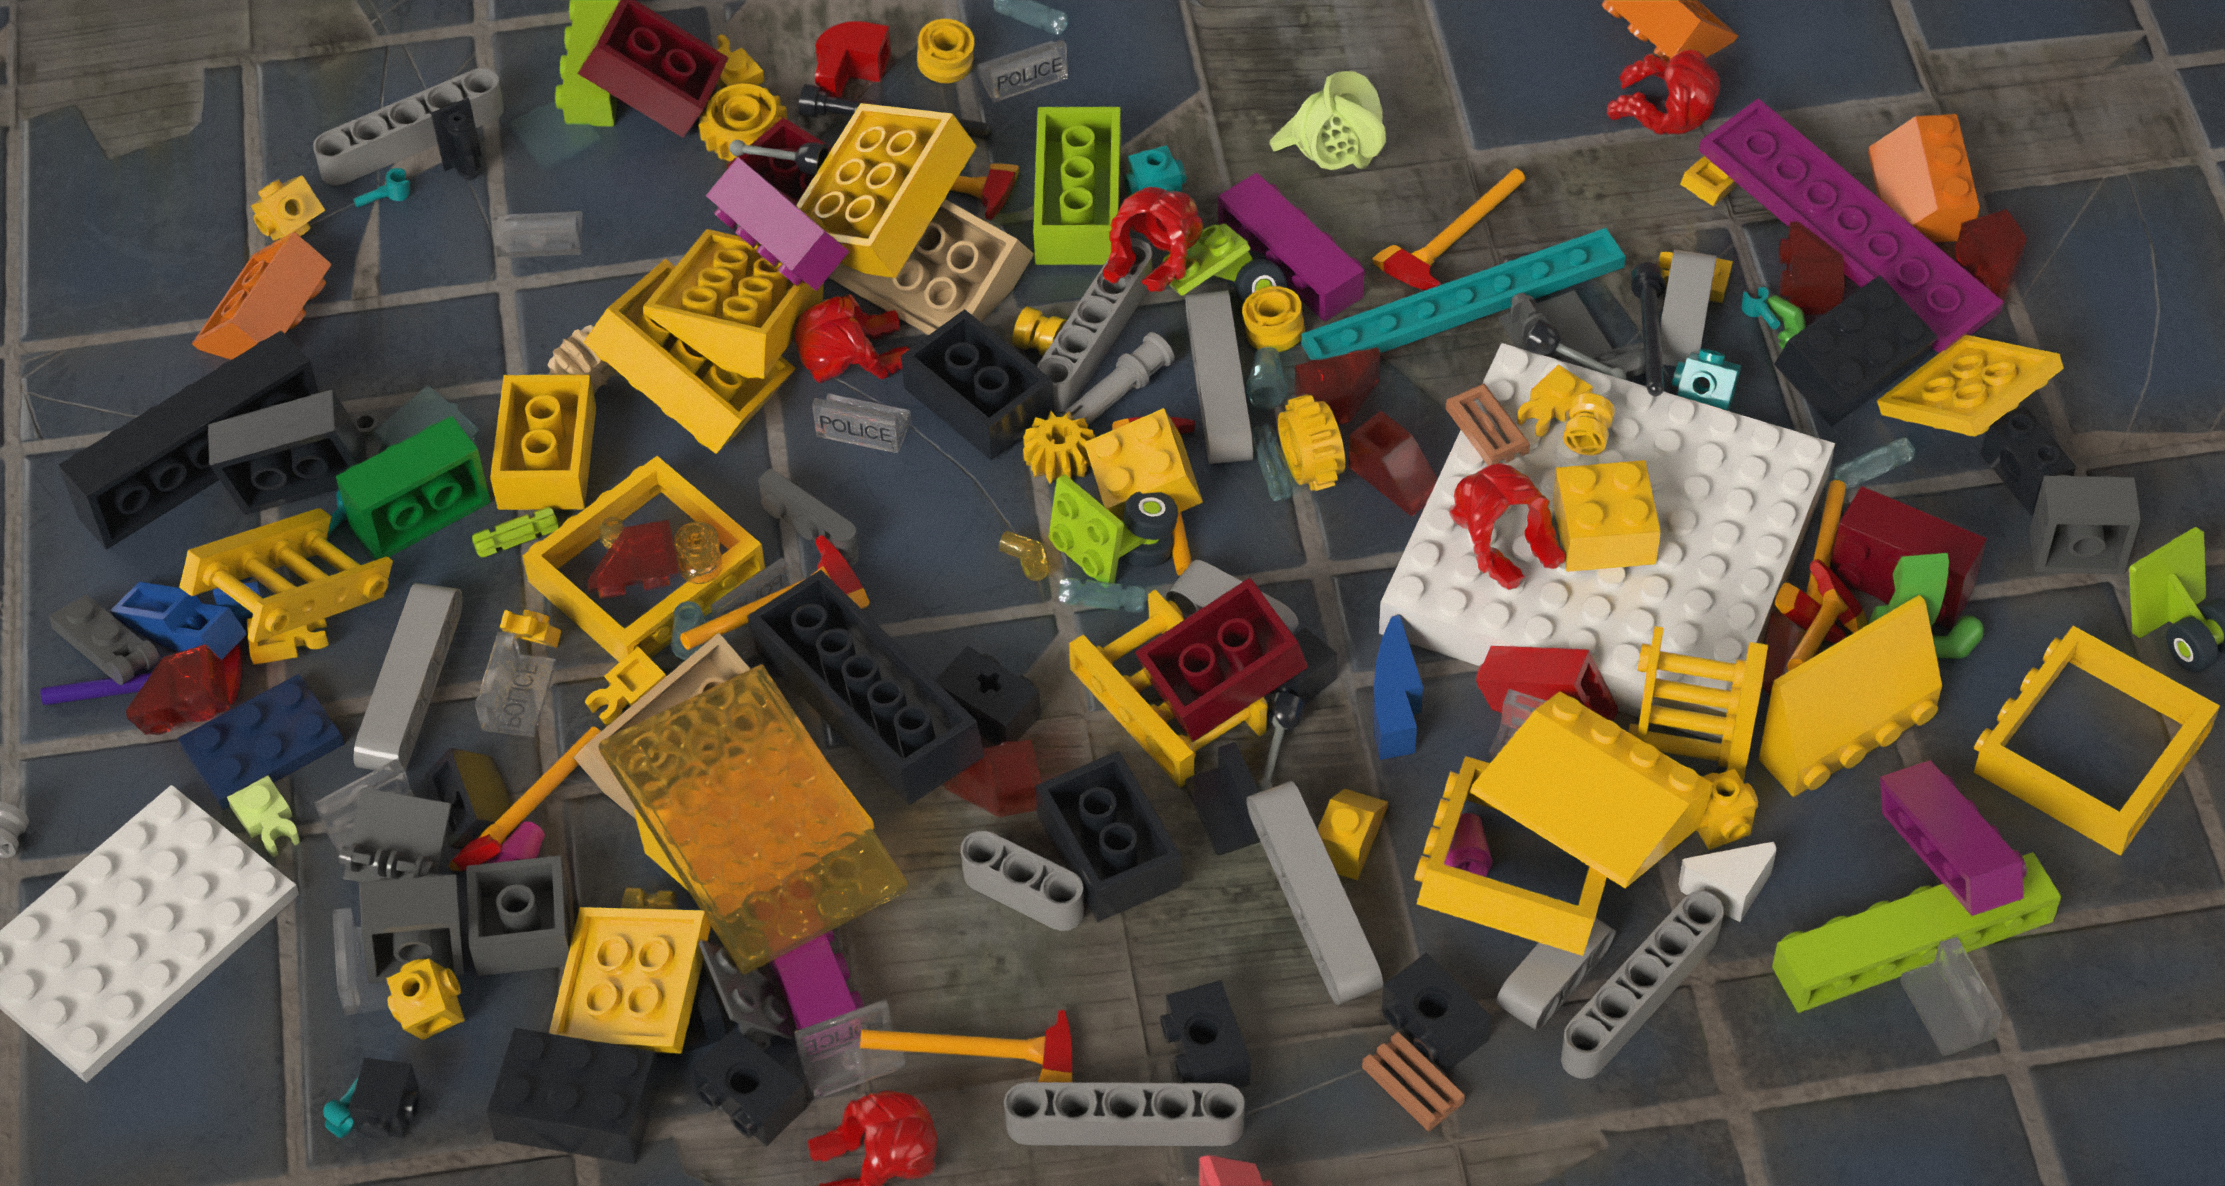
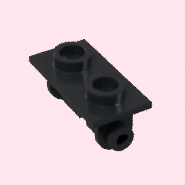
[430,98,482,180]

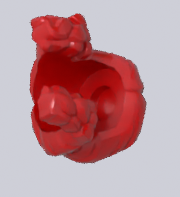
[1607,49,1721,135]
[1103,187,1203,292]
[795,294,909,383]
[1449,463,1565,590]
[807,1090,938,1186]

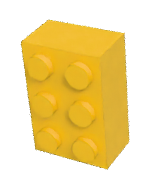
[490,375,596,510]

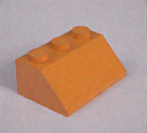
[1601,0,1739,62]
[1868,114,1980,243]
[192,231,332,360]

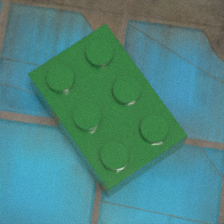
[336,416,491,561]

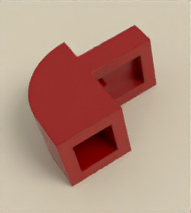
[815,21,891,98]

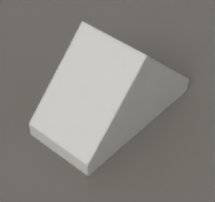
[1678,842,1777,922]

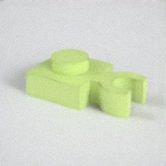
[227,775,300,857]

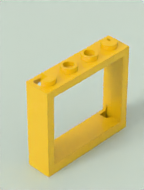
[522,456,766,662]
[1974,626,2220,856]
[1414,756,1607,956]

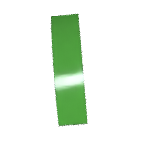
[1868,553,1949,626]

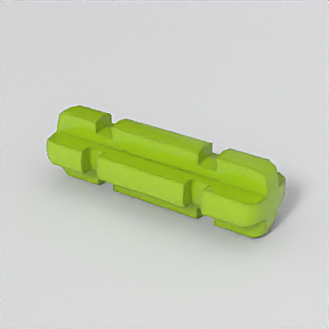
[472,507,558,558]

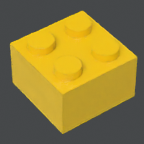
[1084,408,1203,520]
[1552,460,1661,572]

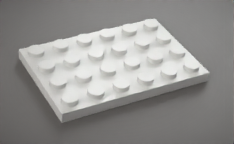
[0,785,300,1083]

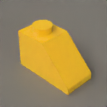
[1317,788,1388,880]

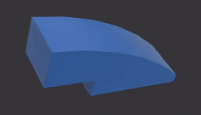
[110,582,247,664]
[1373,615,1423,760]

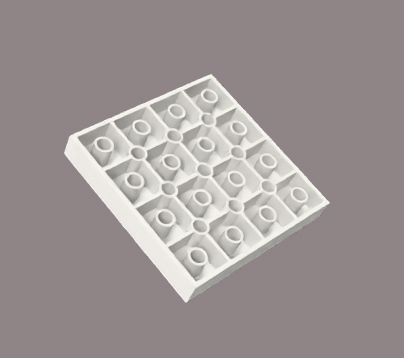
[1379,343,1835,743]

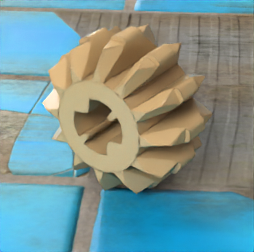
[547,325,616,393]

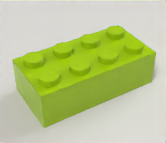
[1033,107,1121,265]

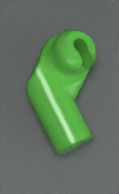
[1766,295,1806,349]
[1933,615,1984,659]

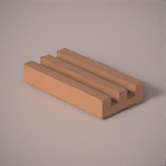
[1446,384,1530,466]
[1362,1032,1465,1132]

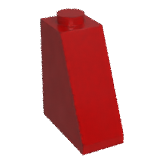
[1476,646,1618,721]

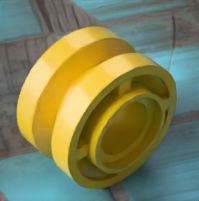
[917,19,974,83]
[1242,286,1305,353]

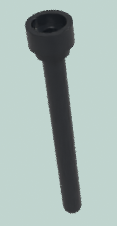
[799,84,993,139]
[1631,262,1665,396]

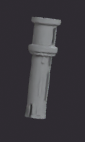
[1061,332,1175,425]

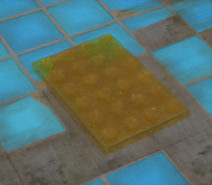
[599,664,908,975]

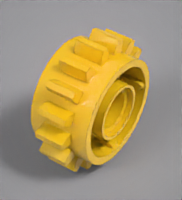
[699,84,788,161]
[1278,394,1345,491]

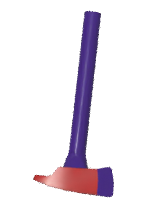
[40,641,242,705]

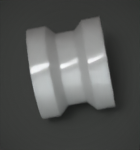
[0,802,29,858]

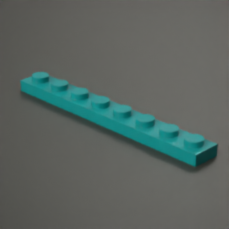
[1301,228,1626,375]

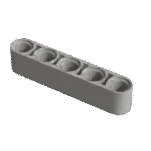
[313,68,505,185]
[1037,238,1153,412]
[1185,290,1253,464]
[354,582,462,774]
[1247,781,1383,1005]
[1561,891,1724,1079]
[1004,1082,1245,1146]

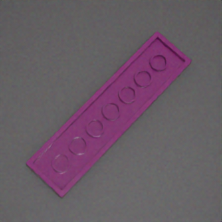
[1698,98,2004,353]

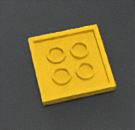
[1877,335,2064,437]
[549,907,713,1053]

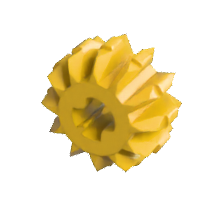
[1023,411,1095,484]

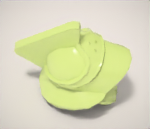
[1269,71,1386,170]

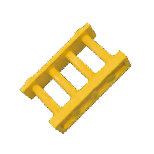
[180,507,393,643]
[1069,589,1268,788]
[1629,626,1768,781]

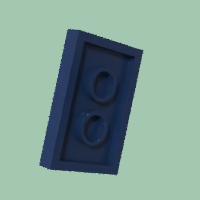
[178,674,344,810]

